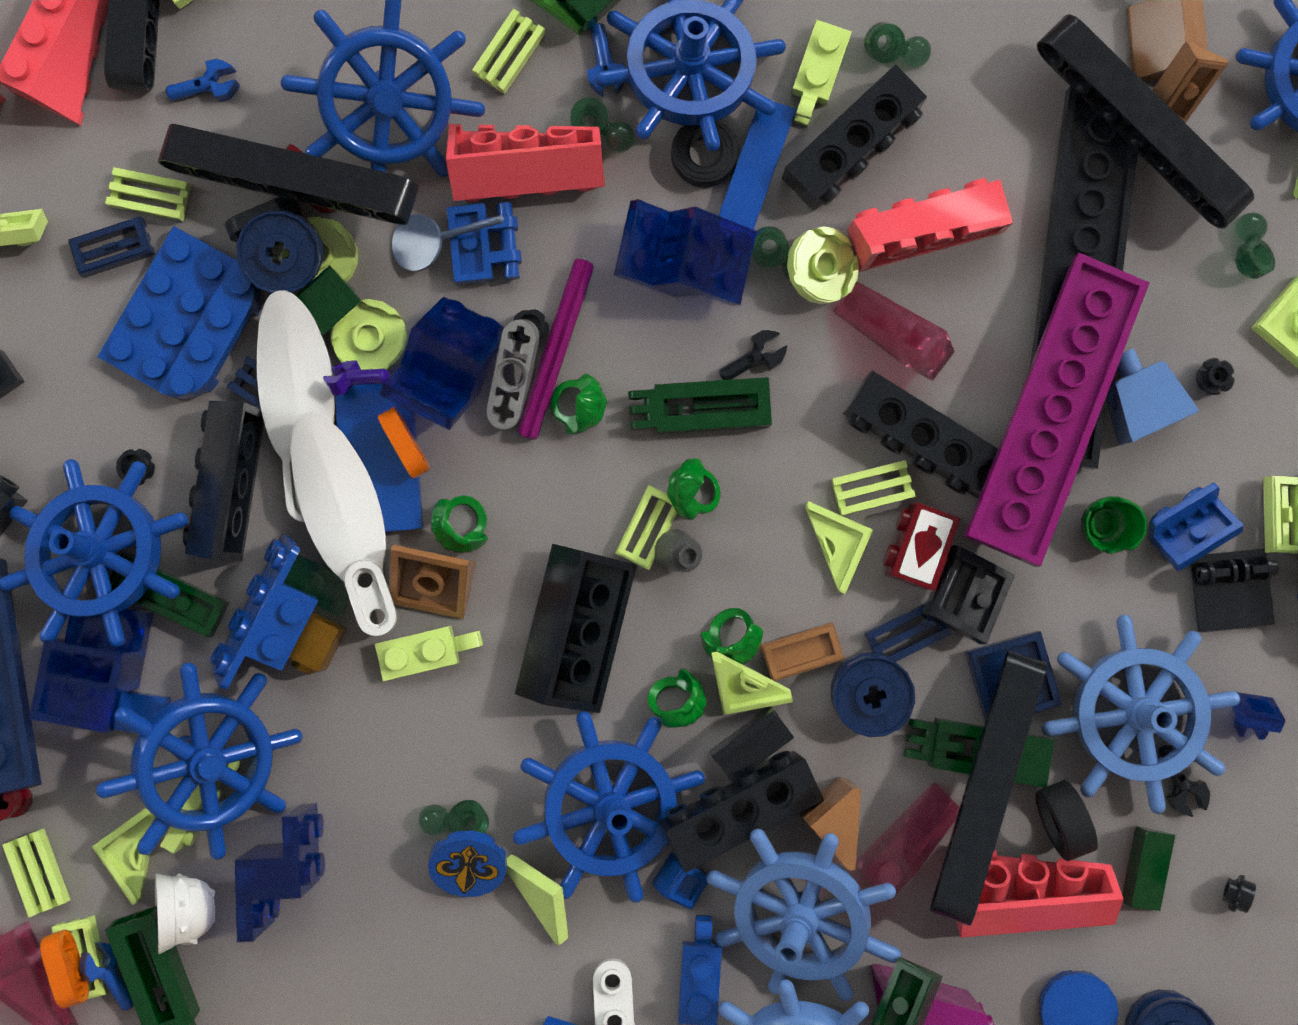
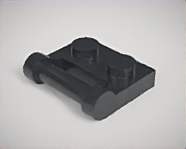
[921,545,1015,645]

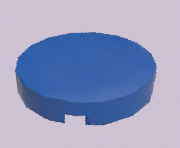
[1039,970,1119,1025]

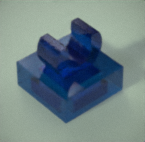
[1232,692,1286,740]

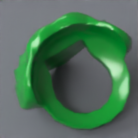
[550,374,607,434]
[667,458,721,520]
[431,495,488,553]
[700,608,763,665]
[647,668,706,728]

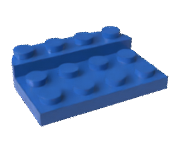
[97,226,262,400]

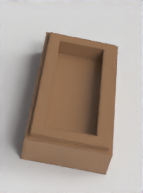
[760,622,845,681]

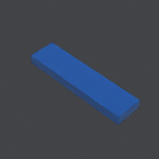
[710,102,796,252]

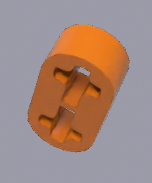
[377,406,431,479]
[40,930,89,1009]

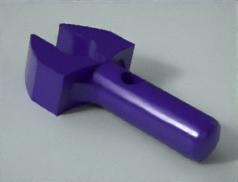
[323,360,390,396]

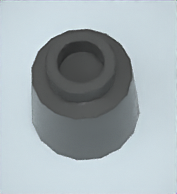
[655,529,702,572]

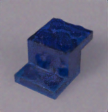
[614,199,757,306]
[380,296,504,430]
[29,599,154,733]
[235,803,325,942]

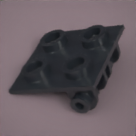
[1190,548,1279,632]

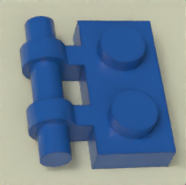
[447,202,522,285]

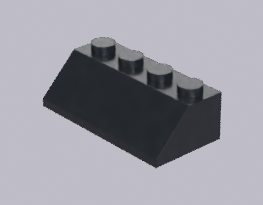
[183,401,264,561]
[515,544,637,713]

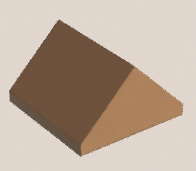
[1126,0,1207,81]
[389,545,476,619]
[799,777,861,870]

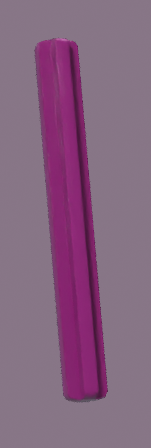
[517,258,594,440]

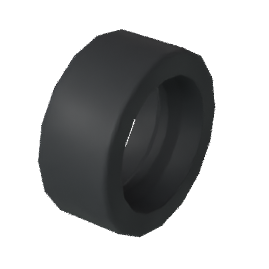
[1035,780,1098,861]

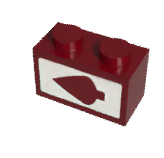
[883,502,961,591]

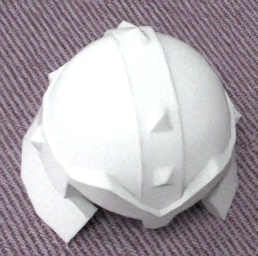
[155,873,215,954]

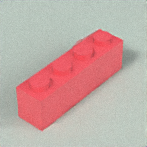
[0,0,109,126]
[446,124,605,202]
[847,178,1013,272]
[947,845,1124,938]

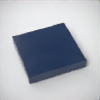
[965,631,1062,720]

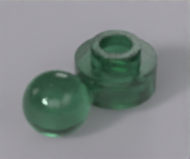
[864,22,931,67]
[570,97,635,152]
[1235,212,1275,279]
[750,226,790,281]
[419,800,489,836]

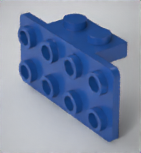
[210,534,318,690]

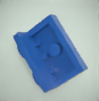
[1148,482,1244,572]

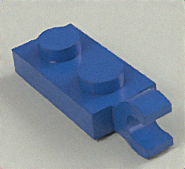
[678,915,722,1025]

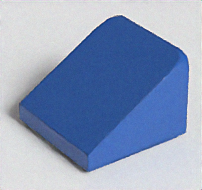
[653,852,708,910]

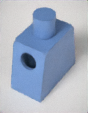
[1106,348,1199,445]

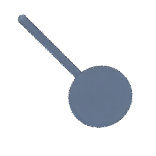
[392,214,504,272]

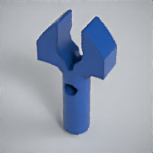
[587,23,624,97]
[166,59,240,102]
[79,942,134,1011]

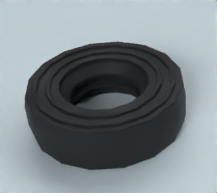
[671,121,738,188]

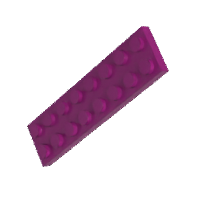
[964,253,1150,567]

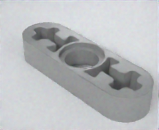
[486,319,540,429]

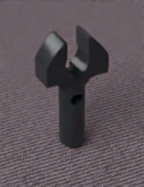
[719,330,787,380]
[1158,744,1210,817]

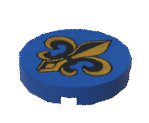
[428,830,507,897]

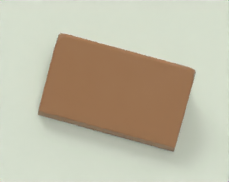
[1152,42,1229,123]

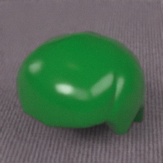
[1081,496,1147,554]

